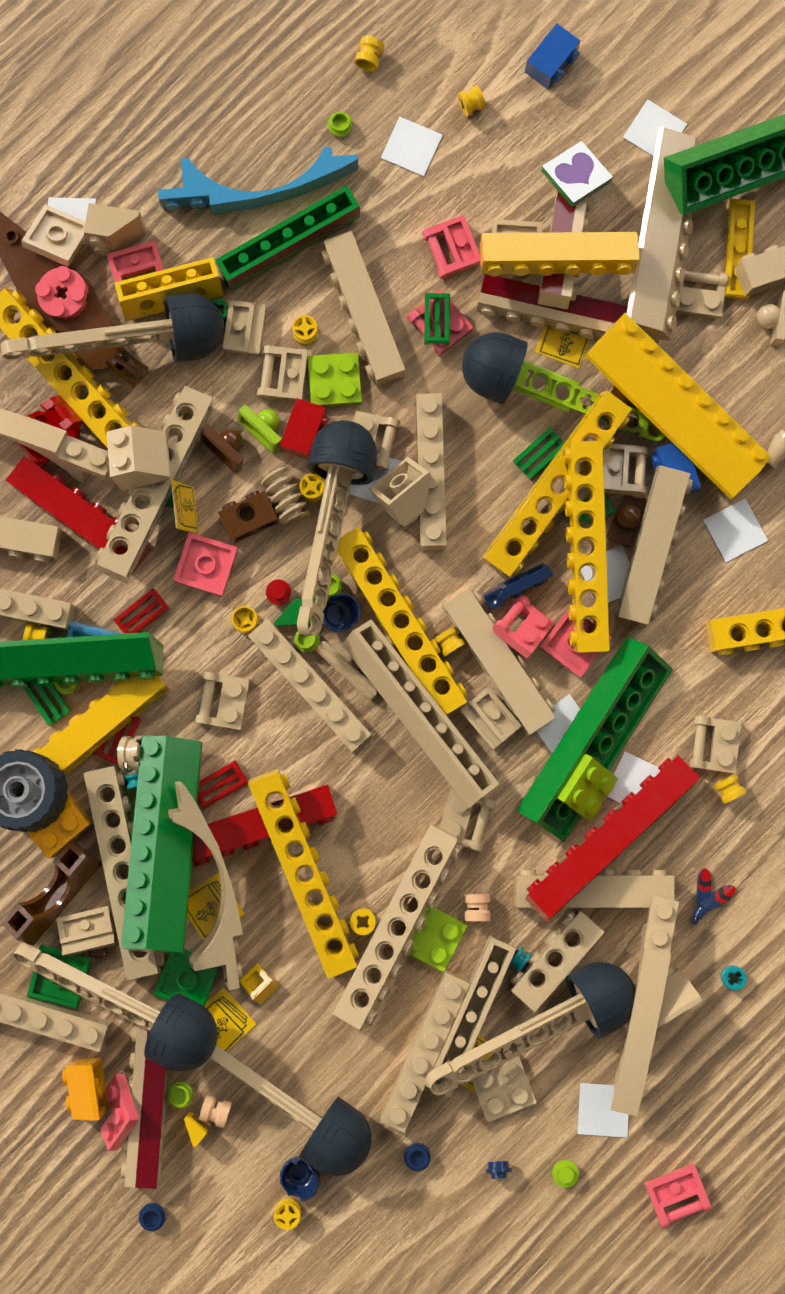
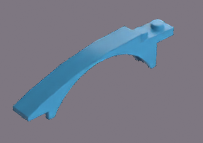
[158,147,358,214]

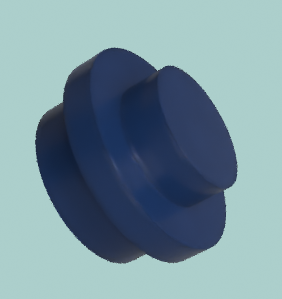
[404,1143,431,1171]
[485,1161,512,1179]
[139,1203,166,1231]

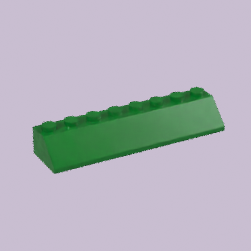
[664,114,785,215]
[0,632,163,689]
[516,636,673,842]
[121,736,203,953]

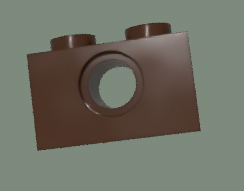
[218,491,279,544]

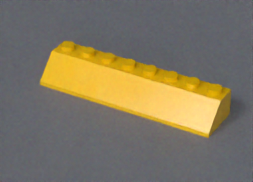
[584,313,771,499]

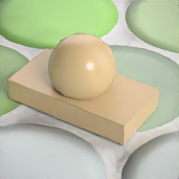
[757,290,785,347]

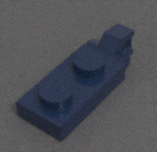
[482,563,553,609]

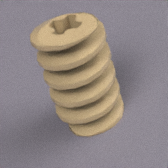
[261,466,310,524]

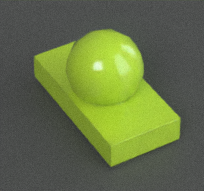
[237,405,282,454]

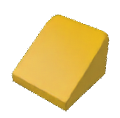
[239,963,279,1004]
[184,1111,209,1148]

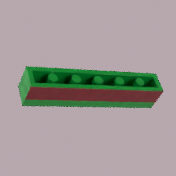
[215,185,360,291]

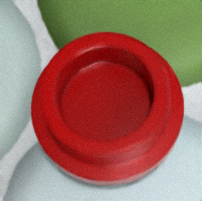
[266,579,291,605]

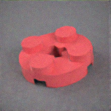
[35,266,88,320]

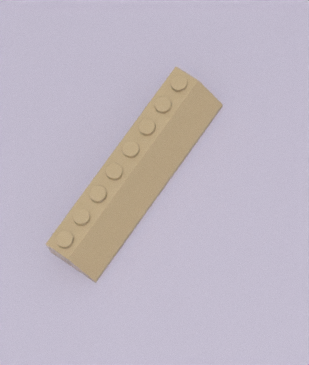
[627,127,700,340]

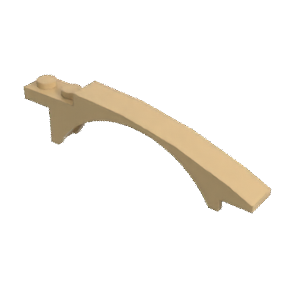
[0,409,110,484]
[168,781,243,990]
[610,896,679,1116]

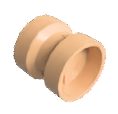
[464,893,491,921]
[198,1094,232,1129]

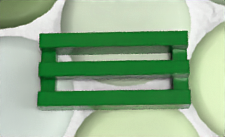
[424,293,450,345]
[513,427,565,480]
[24,683,71,726]

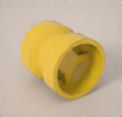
[354,36,385,72]
[231,606,259,634]

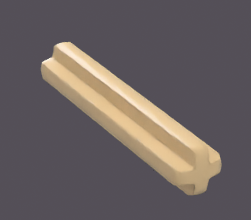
[316,641,378,700]

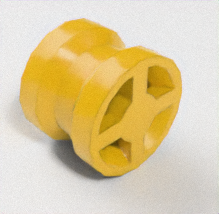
[457,85,486,117]
[292,315,318,346]
[300,474,325,502]
[23,623,51,640]
[434,626,466,657]
[713,773,747,804]
[350,907,376,935]
[274,1198,302,1230]

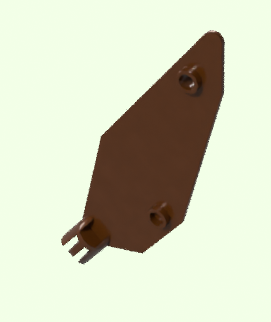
[0,212,149,388]

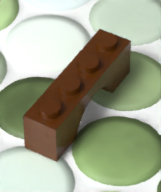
[1,841,101,946]

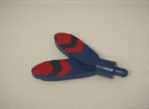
[692,868,736,925]

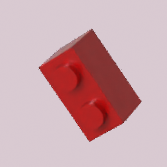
[280,398,329,460]

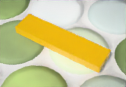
[724,199,755,300]

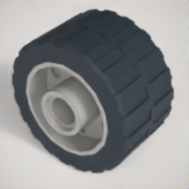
[0,749,68,832]

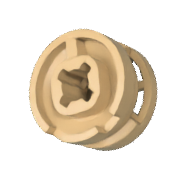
[117,736,142,773]

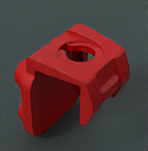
[14,395,83,464]

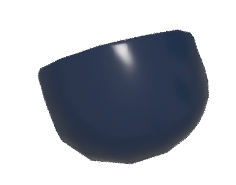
[323,594,361,633]
[280,1156,320,1201]

